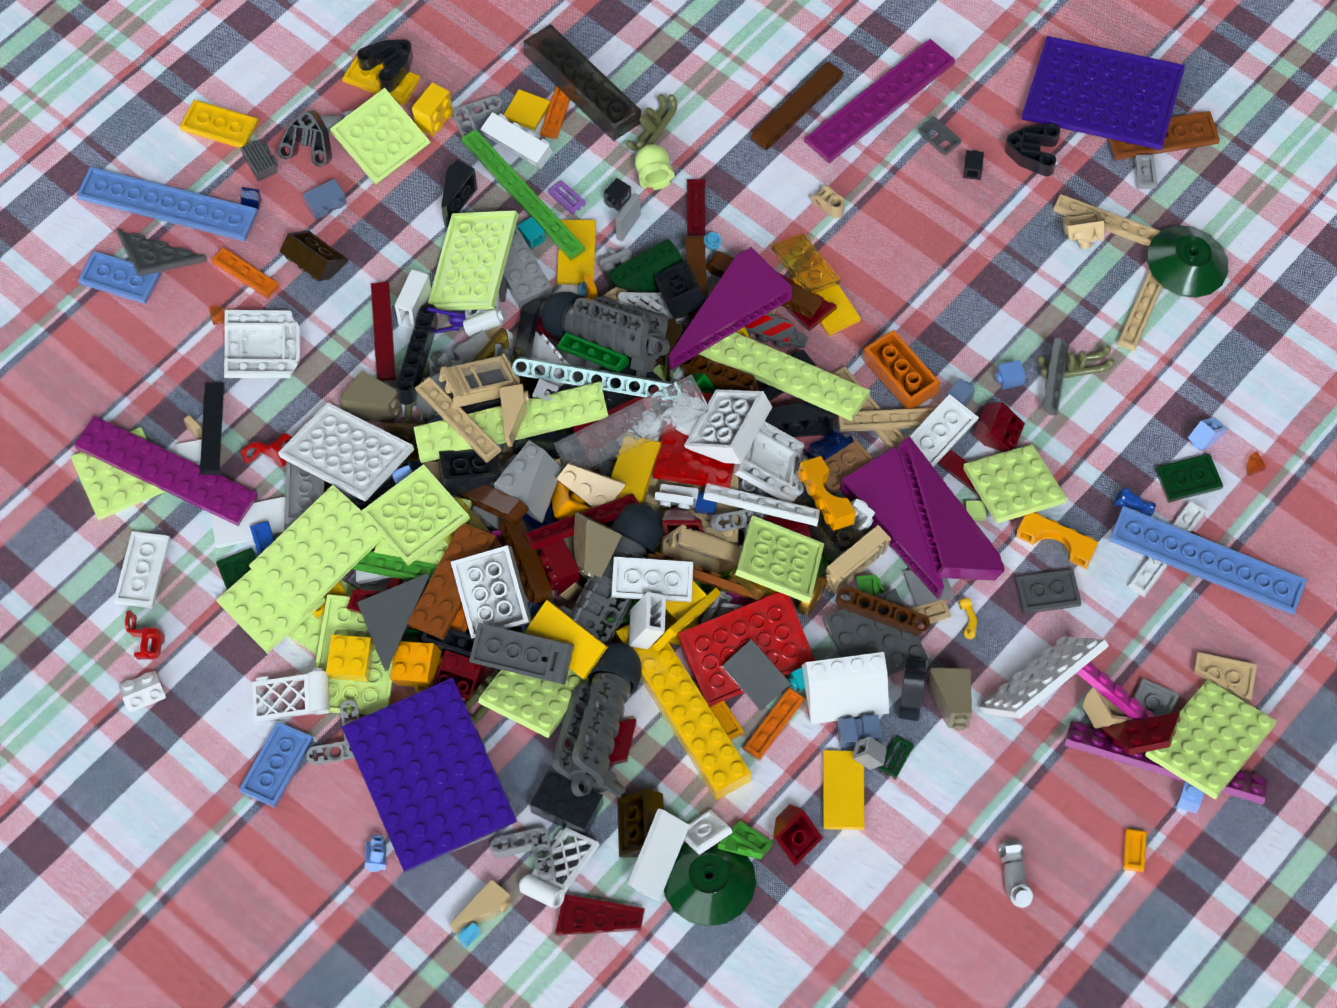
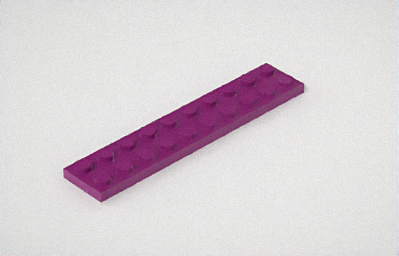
[805,39,955,164]
[74,416,258,526]
[1064,721,1268,805]

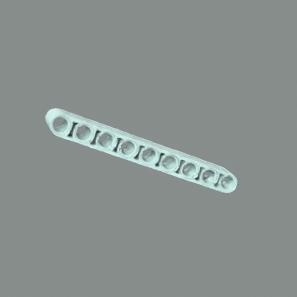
[512,357,681,402]

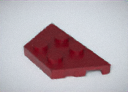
[1102,712,1181,755]
[565,718,637,766]

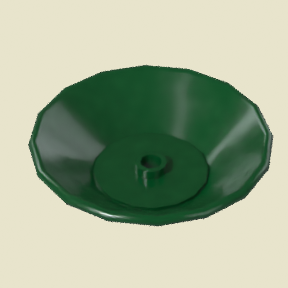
[1147,225,1228,298]
[664,841,756,926]

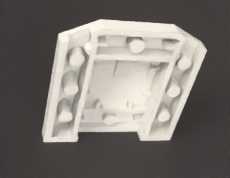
[224,310,300,378]
[733,421,808,503]

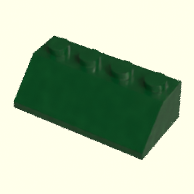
[607,238,683,302]

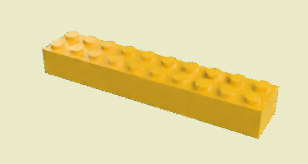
[616,624,751,800]

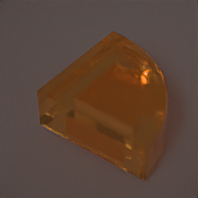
[209,306,225,325]
[1246,451,1266,476]

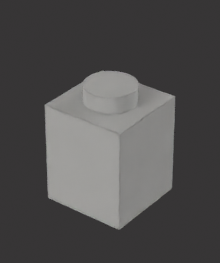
[853,737,887,770]

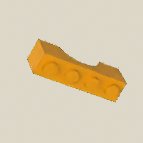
[797,456,856,531]
[1016,512,1099,569]

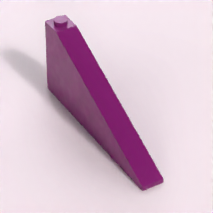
[669,247,792,370]
[898,436,1005,581]
[839,447,944,599]

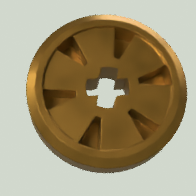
[797,575,827,616]

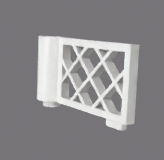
[618,292,691,329]
[463,293,506,337]
[252,668,330,722]
[519,827,600,909]

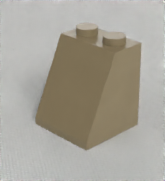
[340,370,403,423]
[573,512,622,578]
[927,668,972,731]

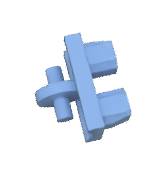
[365,835,386,872]

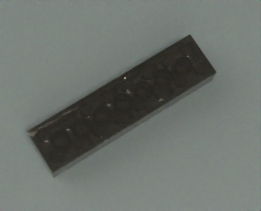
[524,24,641,141]

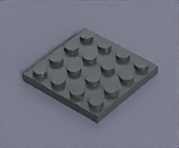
[823,588,928,676]

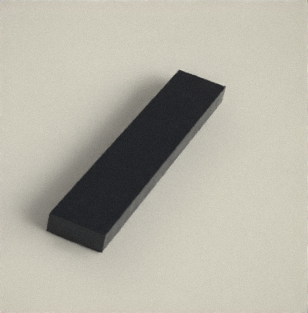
[511,298,541,378]
[200,383,224,475]

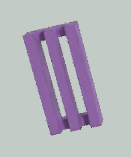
[548,180,586,215]

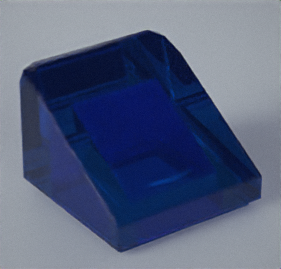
[241,187,262,210]

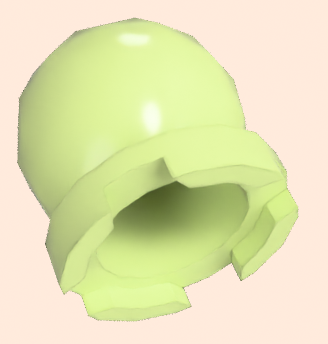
[635,144,675,190]

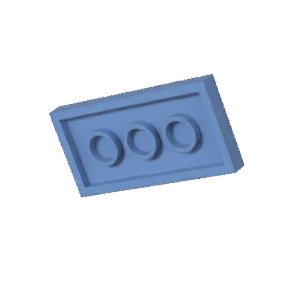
[78,251,161,304]
[239,721,314,808]

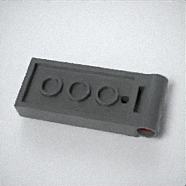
[469,623,574,685]

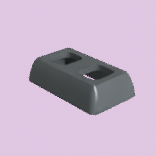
[918,117,962,156]

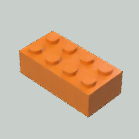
[863,330,940,409]

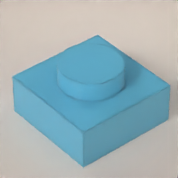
[458,923,480,948]

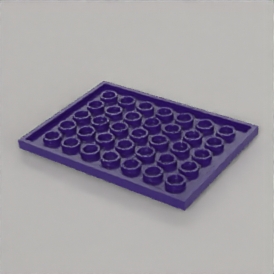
[1021,36,1185,150]
[342,678,517,873]

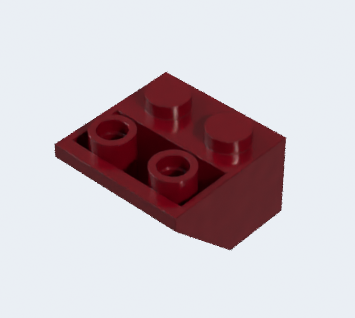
[974,402,1025,452]
[539,539,580,596]
[433,650,486,700]

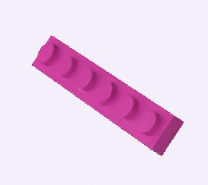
[1077,661,1156,721]

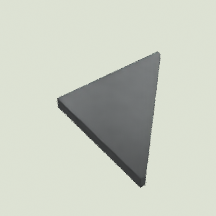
[116,228,206,277]
[357,573,430,672]

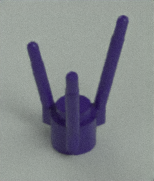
[427,307,465,334]

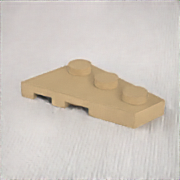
[557,462,627,508]
[1193,652,1257,703]

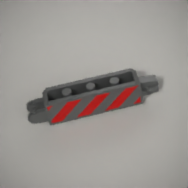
[745,314,808,349]

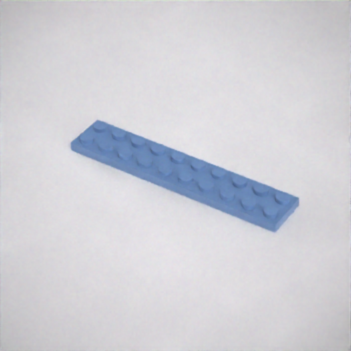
[76,167,258,241]
[1109,506,1307,615]

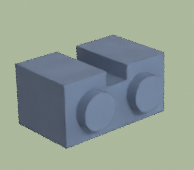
[303,179,347,220]
[837,714,882,749]

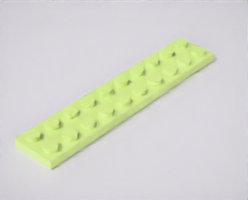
[699,332,870,421]
[414,382,609,463]

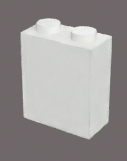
[395,269,431,329]
[629,592,666,650]

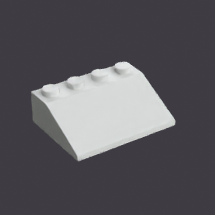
[684,390,772,464]
[451,545,532,639]
[802,652,889,724]

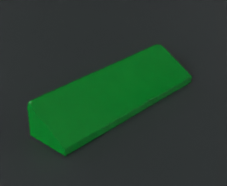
[556,332,630,373]

